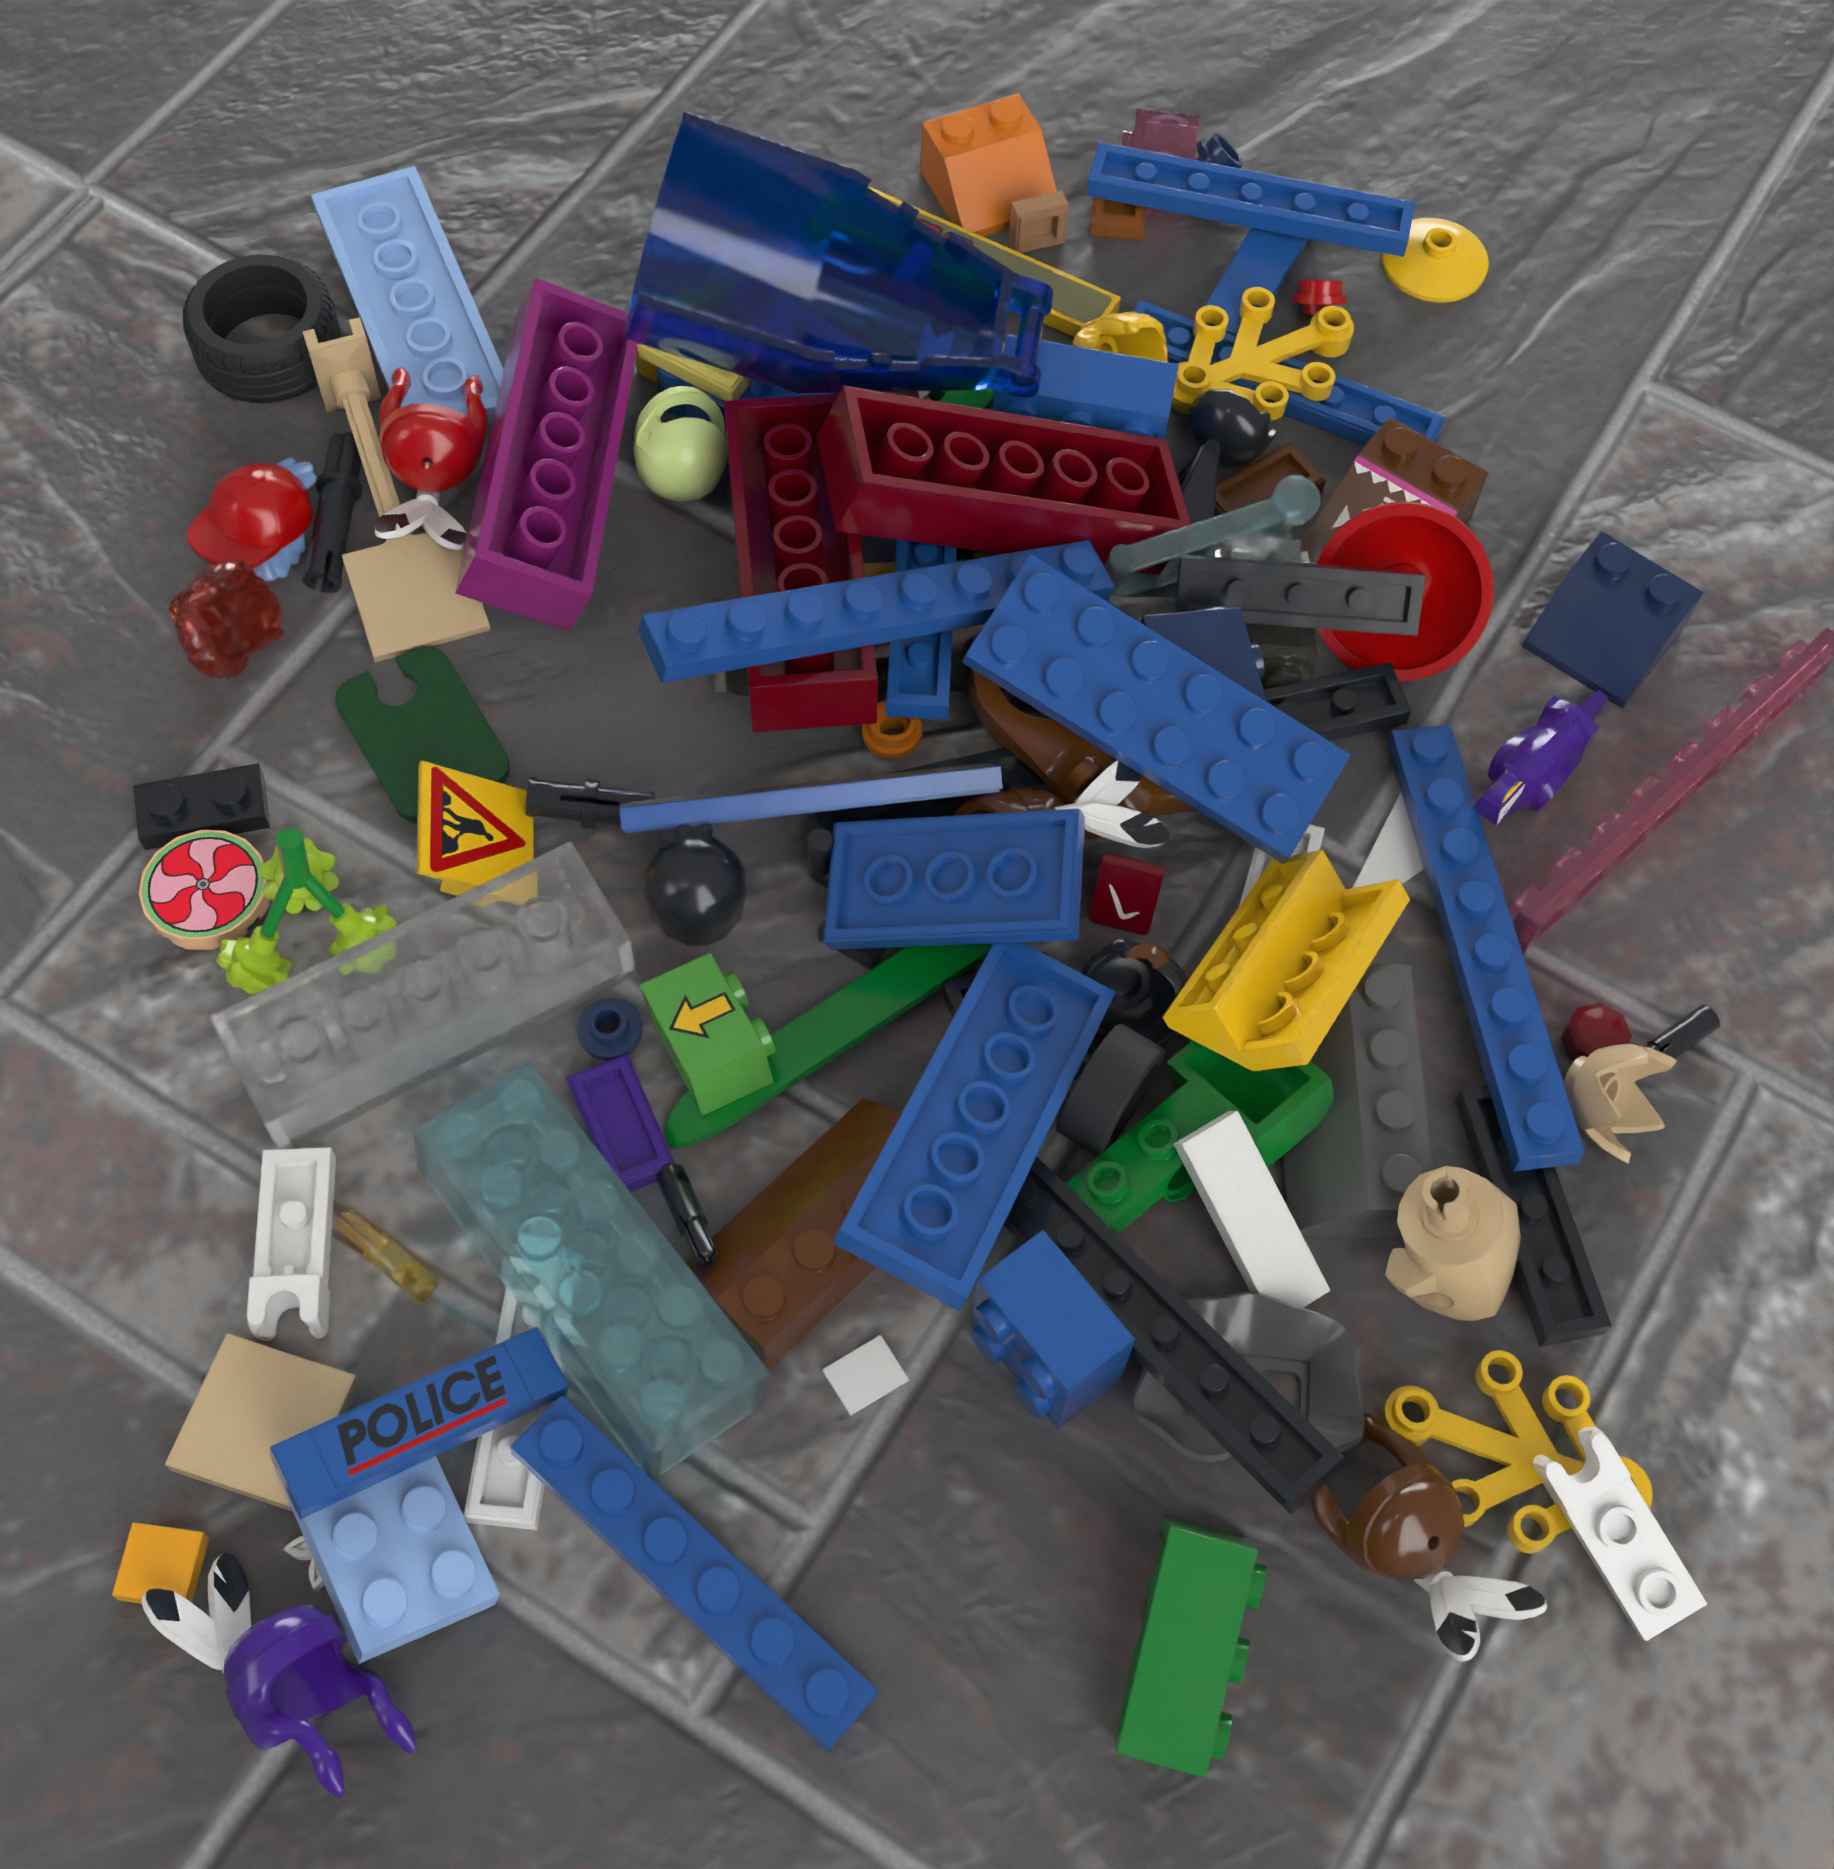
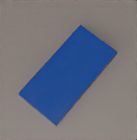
[823,808,1085,950]

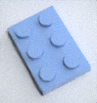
[274,1456,500,1664]

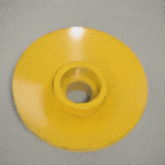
[1381,218,1489,303]

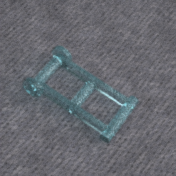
[1104,475,1321,604]

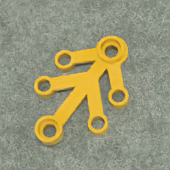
[1171,287,1354,421]
[1379,1350,1653,1554]

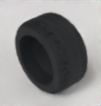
[183,254,341,403]

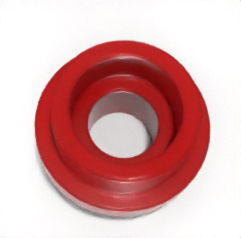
[1292,279,1347,315]

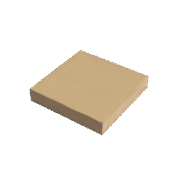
[165,1333,360,1512]

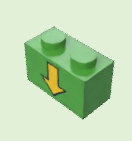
[639,952,776,1116]

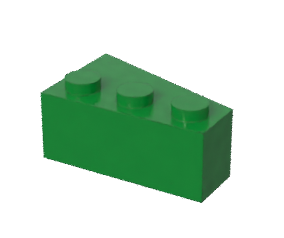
[1114,1514,1267,1778]

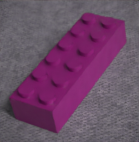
[455,277,643,631]

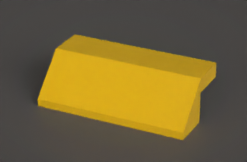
[1162,849,1410,1071]

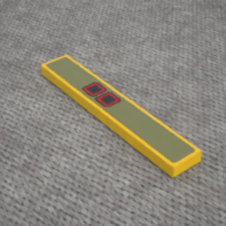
[811,173,1121,337]

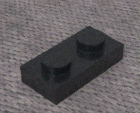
[133,763,270,850]

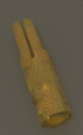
[335,1209,439,1303]

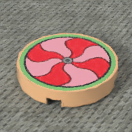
[138,830,270,950]

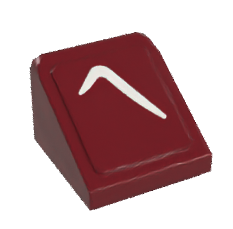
[1089,853,1166,935]

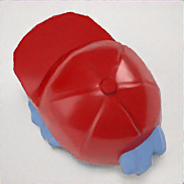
[187,458,317,585]

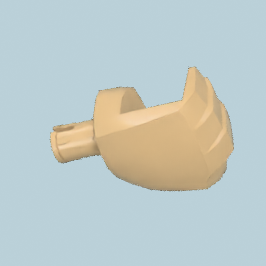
[1385,1166,1521,1321]

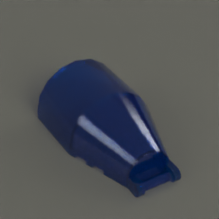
[622,111,1054,398]

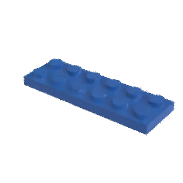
[962,554,1351,864]
[833,942,1116,1311]

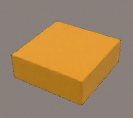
[112,1522,209,1604]

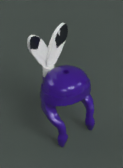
[141,1552,416,1798]

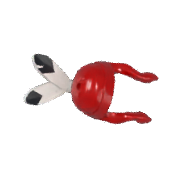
[375,367,488,550]

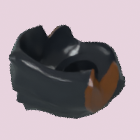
[1081,939,1187,1046]

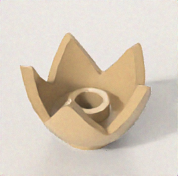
[1564,1044,1677,1164]

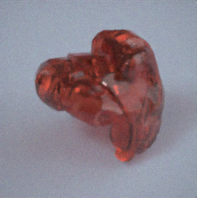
[168,560,284,679]

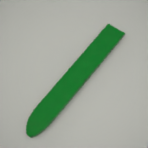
[665,943,993,1150]

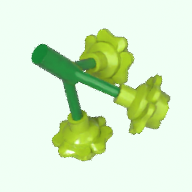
[216,828,397,994]

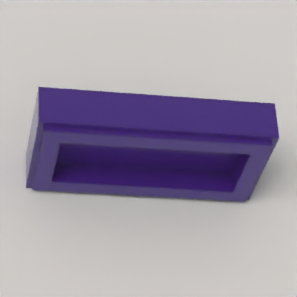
[566,1053,675,1199]

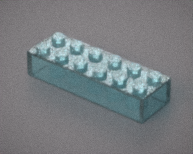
[413,1062,771,1481]

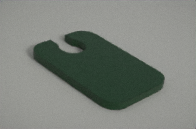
[335,647,510,823]

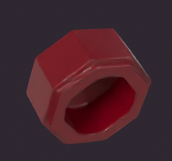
[1561,1003,1632,1061]

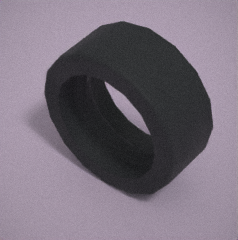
[1056,1024,1165,1156]

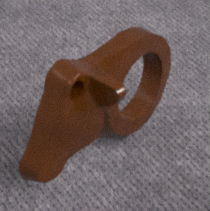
[968,668,1198,840]

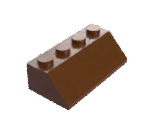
[671,1098,902,1373]

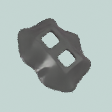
[1131,1292,1365,1463]

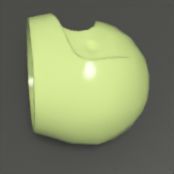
[633,386,728,502]

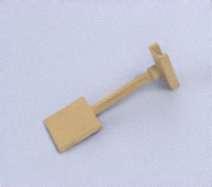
[303,317,491,663]

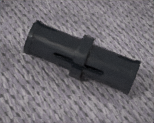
[526,777,655,831]

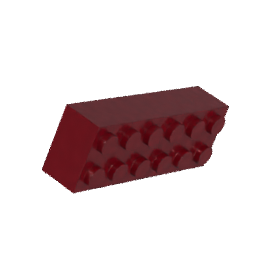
[817,386,1193,575]
[724,393,878,733]

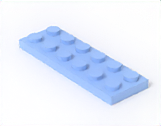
[311,166,504,424]

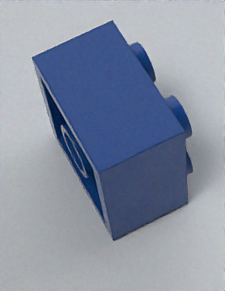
[970,1230,1135,1430]

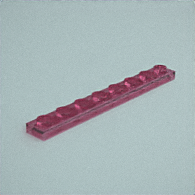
[1509,627,1834,955]

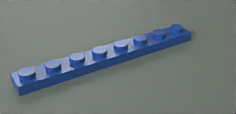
[638,540,1115,683]
[1387,725,1585,1171]

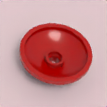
[1316,502,1494,681]

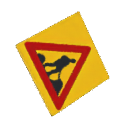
[417,760,534,903]

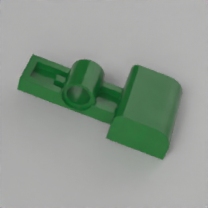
[1065,1040,1334,1235]

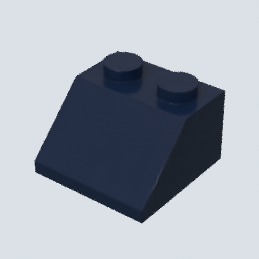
[1522,531,1704,709]

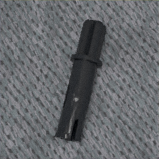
[302,432,363,593]

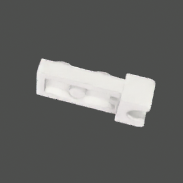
[247,1147,336,1341]
[1532,1426,1707,1642]

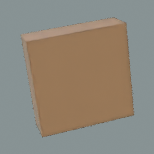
[1008,190,1069,253]

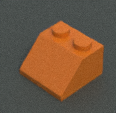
[920,93,1057,237]

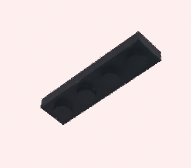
[1174,554,1425,636]
[1455,1085,1612,1347]

